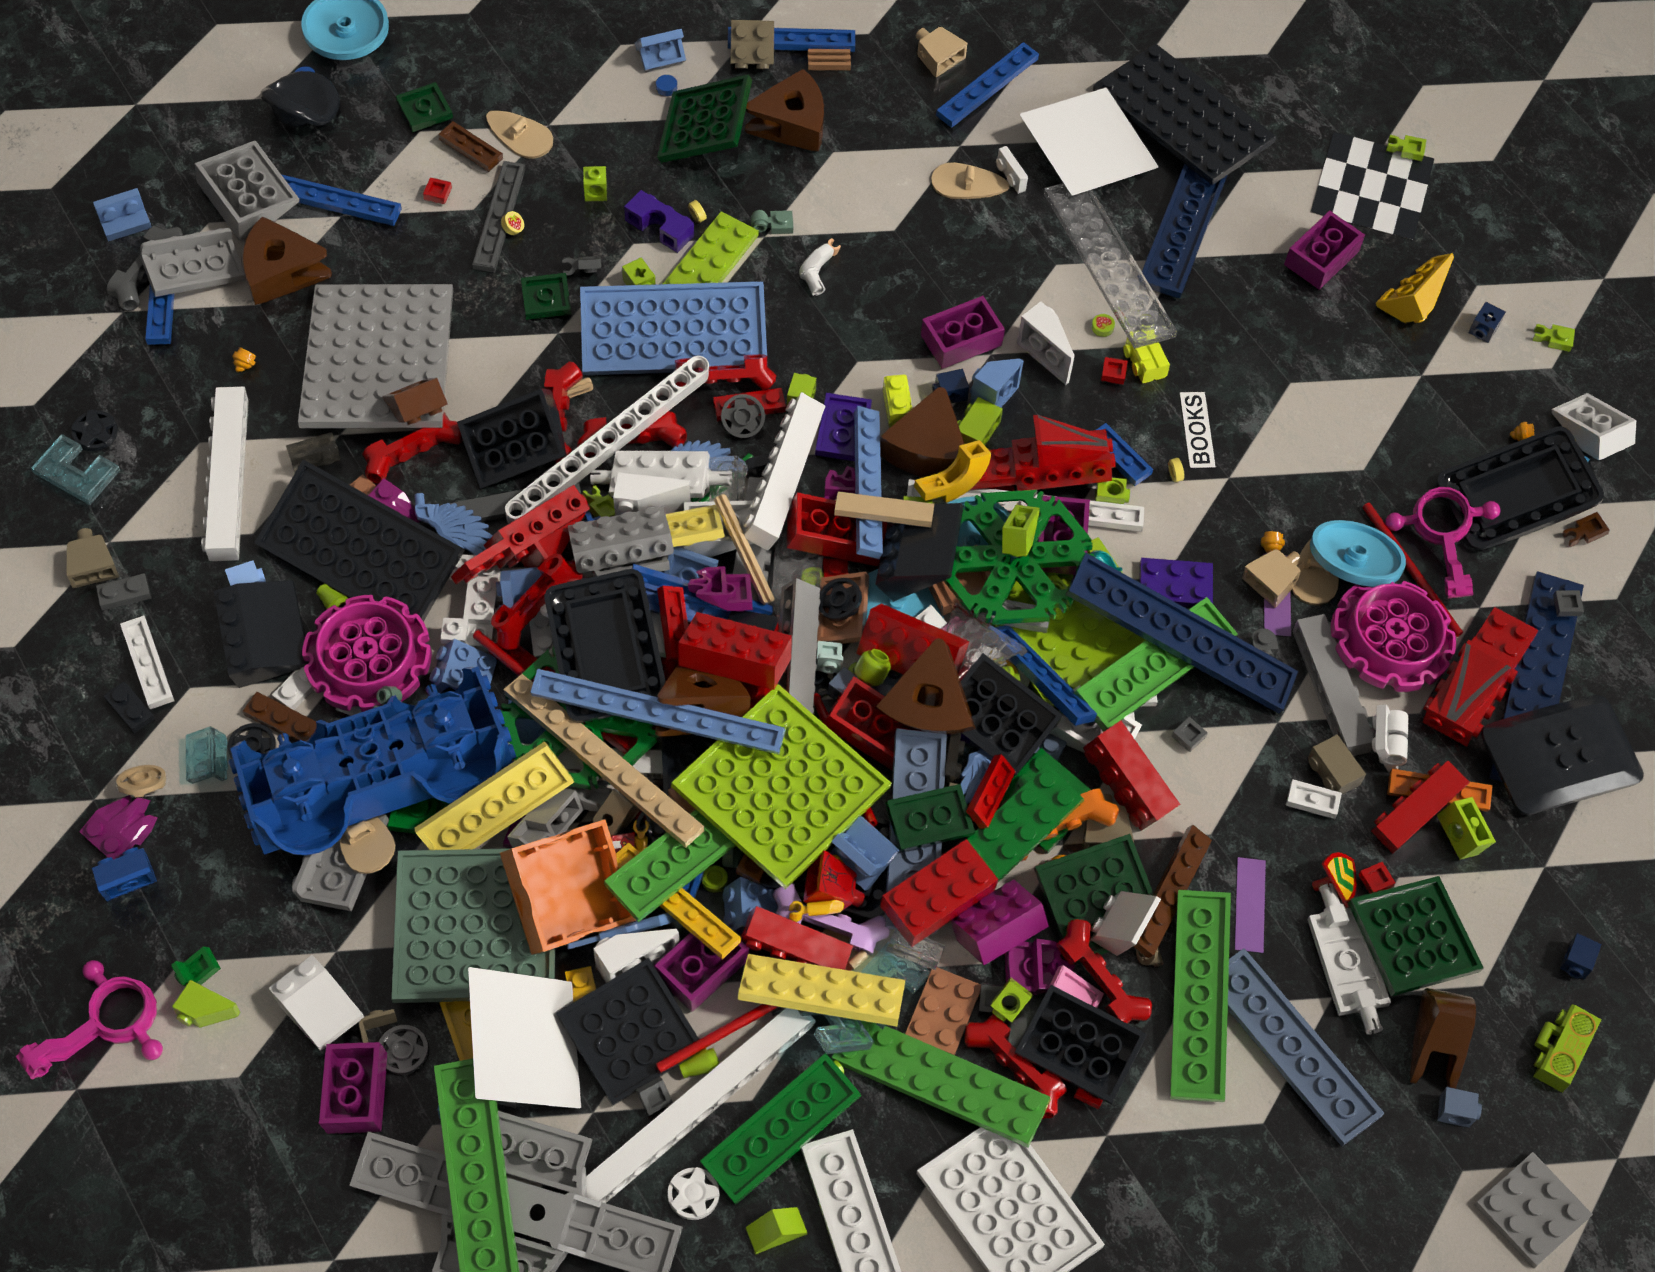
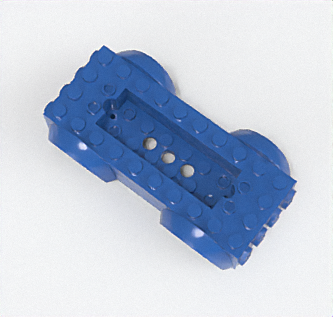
[229,667,516,855]

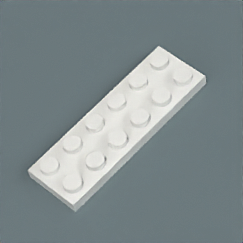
[801,1129,901,1272]

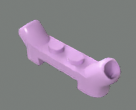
[773,884,890,955]

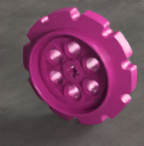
[1331,581,1456,692]
[302,595,432,712]

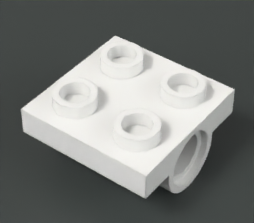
[1372,704,1408,773]

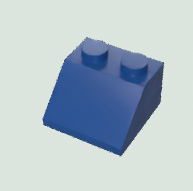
[92,847,157,901]

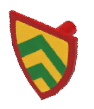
[1312,852,1357,908]

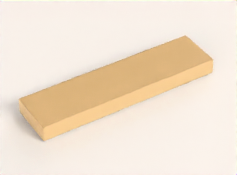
[834,492,934,527]

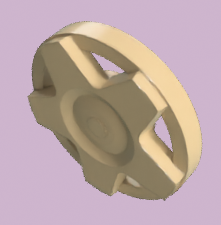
[116,765,166,797]

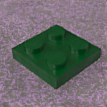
[395,82,453,132]
[521,273,572,320]

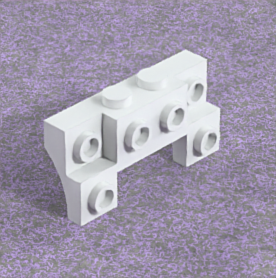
[441,555,503,653]

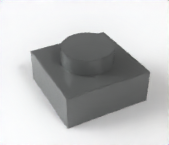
[1553,590,1584,616]
[1172,716,1208,752]
[636,1077,673,1116]

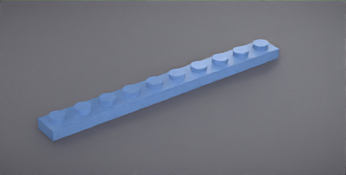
[530,669,786,755]

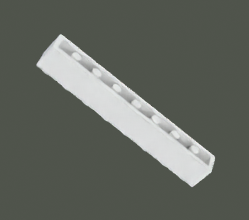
[202,387,248,561]
[743,392,825,551]

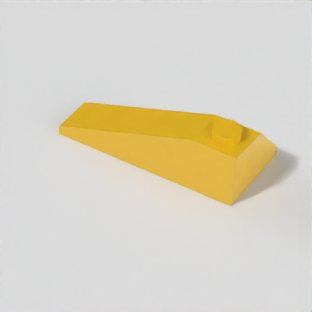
[1376,253,1454,323]

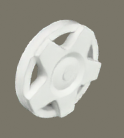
[668,1167,719,1220]

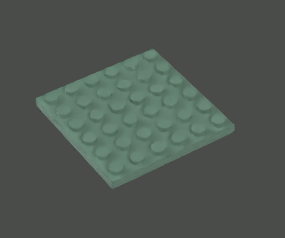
[392,848,555,1003]

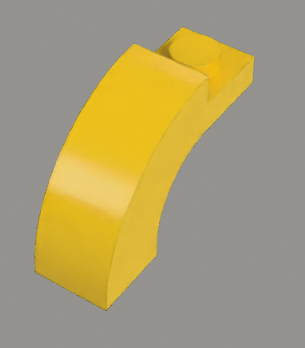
[914,440,991,502]

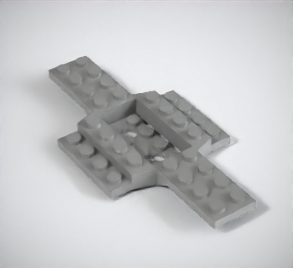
[349,1111,683,1272]

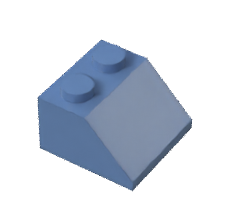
[970,358,1023,408]

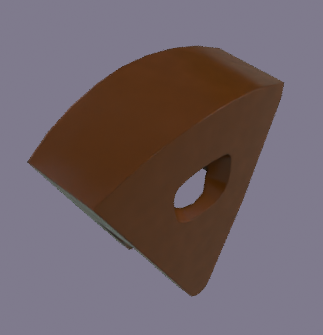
[745,69,824,152]
[243,217,332,305]
[880,387,964,477]
[876,638,976,734]
[655,664,751,736]
[1410,988,1476,1089]

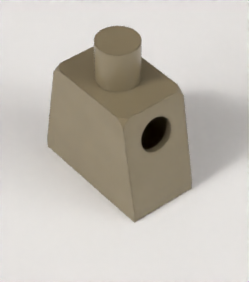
[66,528,119,588]
[592,789,640,836]
[1082,794,1134,850]

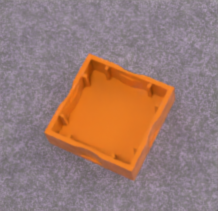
[500,819,636,955]

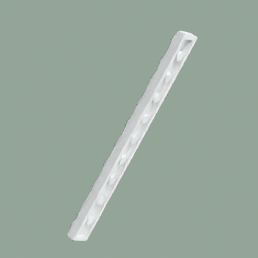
[907,479,1144,532]

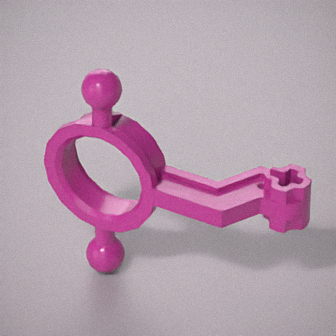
[1385,487,1500,599]
[16,960,163,1079]

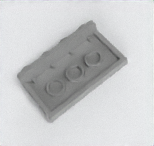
[140,228,246,297]
[568,506,674,573]
[292,814,389,911]

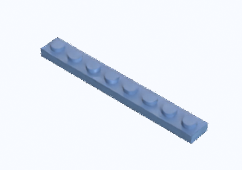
[854,406,883,559]

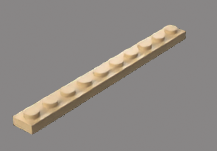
[504,674,704,848]

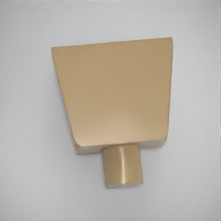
[916,27,967,77]
[1242,549,1303,608]

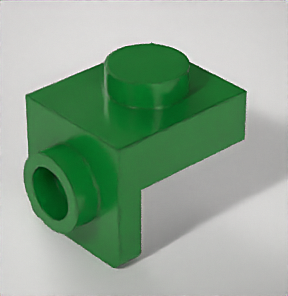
[171,946,221,986]

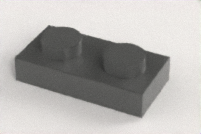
[96,573,151,611]

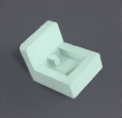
[816,641,843,674]

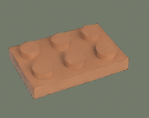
[817,572,869,644]
[905,966,981,1055]

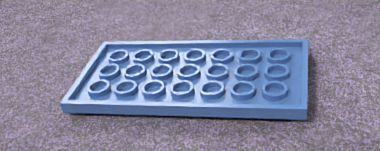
[580,282,768,375]

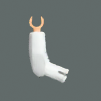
[799,239,841,296]

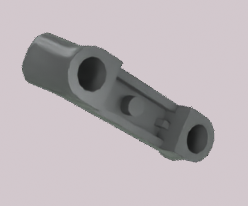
[107,226,183,311]

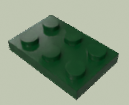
[885,784,975,852]

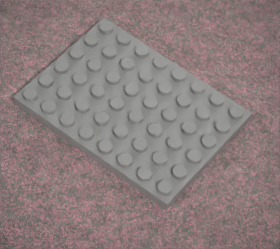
[298,284,453,428]

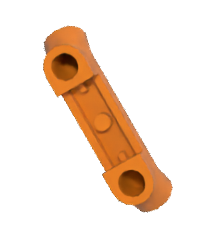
[1021,789,1119,861]

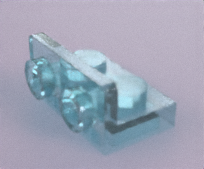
[186,726,228,784]

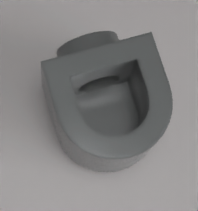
[1250,629,1279,658]

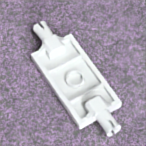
[590,451,732,498]
[1307,883,1391,1034]

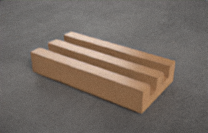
[808,49,851,70]

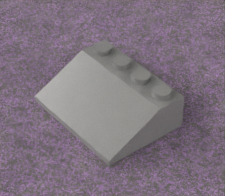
[195,141,299,241]

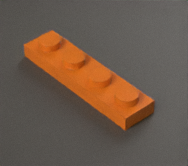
[1387,768,1492,812]

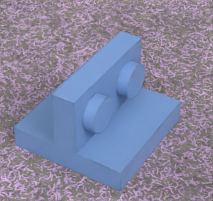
[634,29,686,71]
[93,188,152,242]
[664,546,719,581]
[830,816,900,890]

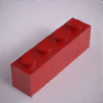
[1371,761,1470,854]
[741,906,853,970]

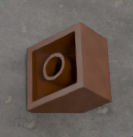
[383,378,448,425]

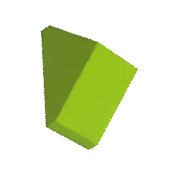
[746,1207,807,1254]

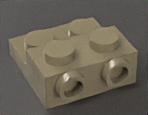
[731,20,774,69]

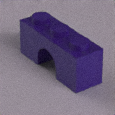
[624,190,694,253]

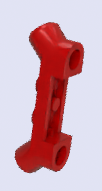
[674,354,776,390]
[544,361,583,464]
[577,411,687,458]
[363,412,463,483]
[491,554,583,650]
[1056,919,1152,1024]
[965,1014,1067,1119]

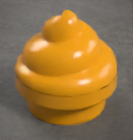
[232,347,256,372]
[1510,422,1534,441]
[1261,531,1285,553]

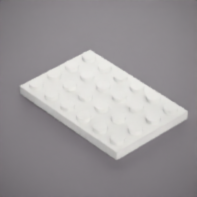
[917,1127,1105,1272]

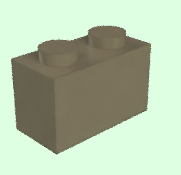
[1308,734,1366,794]

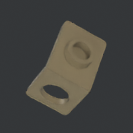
[359,1009,397,1043]

